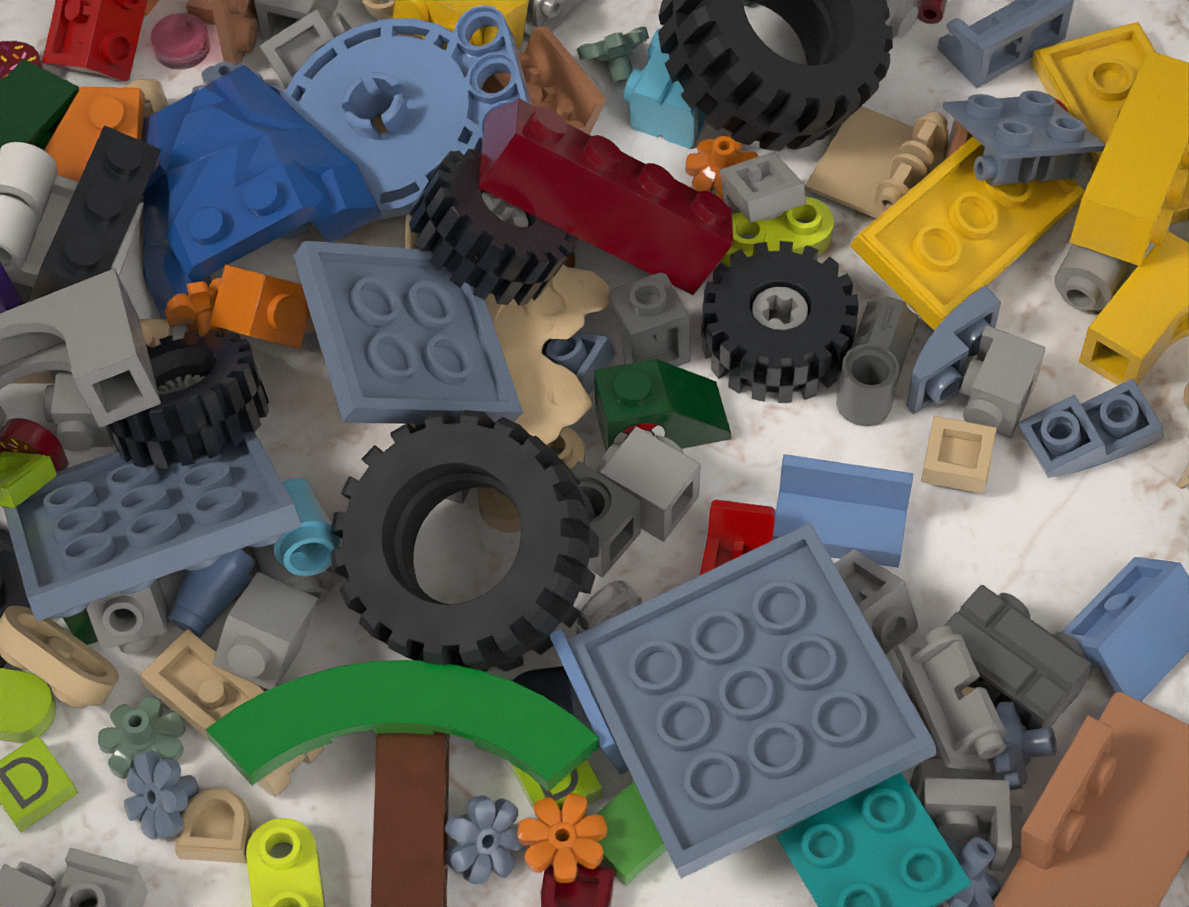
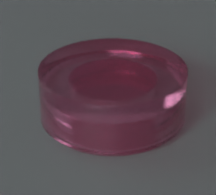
[151,13,210,70]

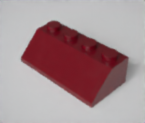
[478,98,734,295]

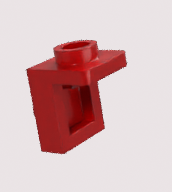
[699,500,776,576]

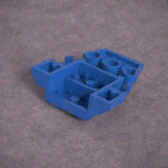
[142,64,382,328]

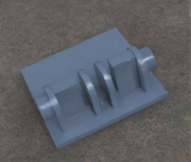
[942,91,1105,186]

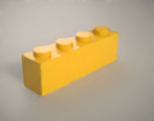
[1069,50,1189,266]

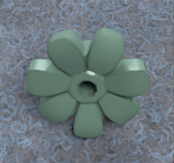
[576,26,649,83]
[98,697,186,779]

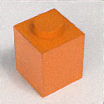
[209,264,310,349]

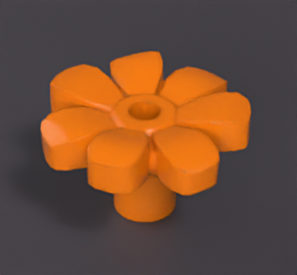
[685,135,759,201]
[164,277,226,336]
[517,793,607,883]

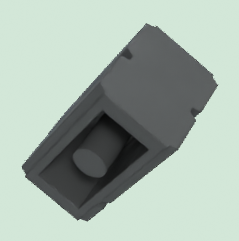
[944,585,1093,730]

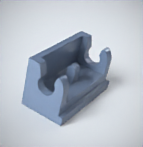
[938,0,1074,88]

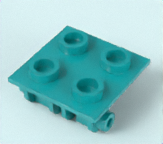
[776,772,972,907]

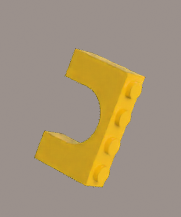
[1079,231,1189,385]

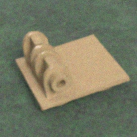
[804,106,949,219]

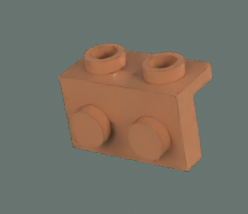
[482,26,605,135]

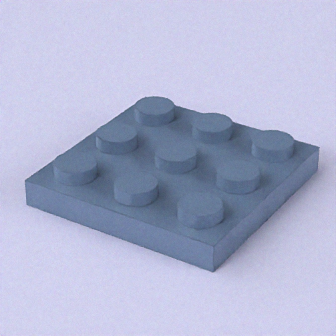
[293,241,523,424]

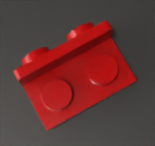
[41,0,148,82]

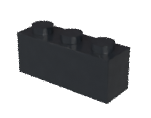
[29,125,162,302]

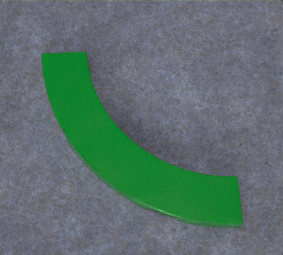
[205,660,599,792]

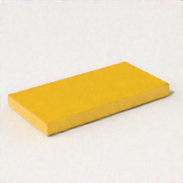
[1031,22,1189,225]
[849,136,1085,331]

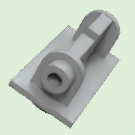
[893,626,1007,772]

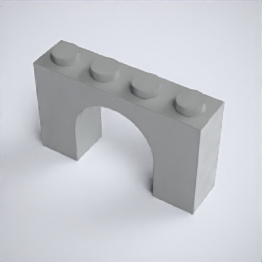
[0,268,161,428]

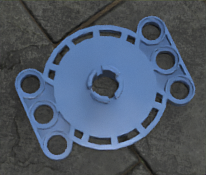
[266,5,532,239]

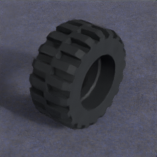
[658,0,893,151]
[331,410,599,673]

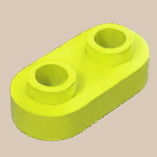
[720,197,834,268]
[246,818,326,907]

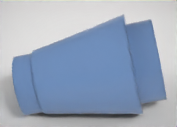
[167,549,255,638]

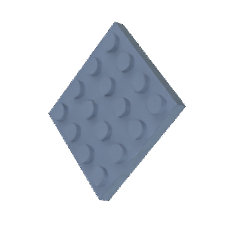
[3,431,301,622]
[567,522,937,879]

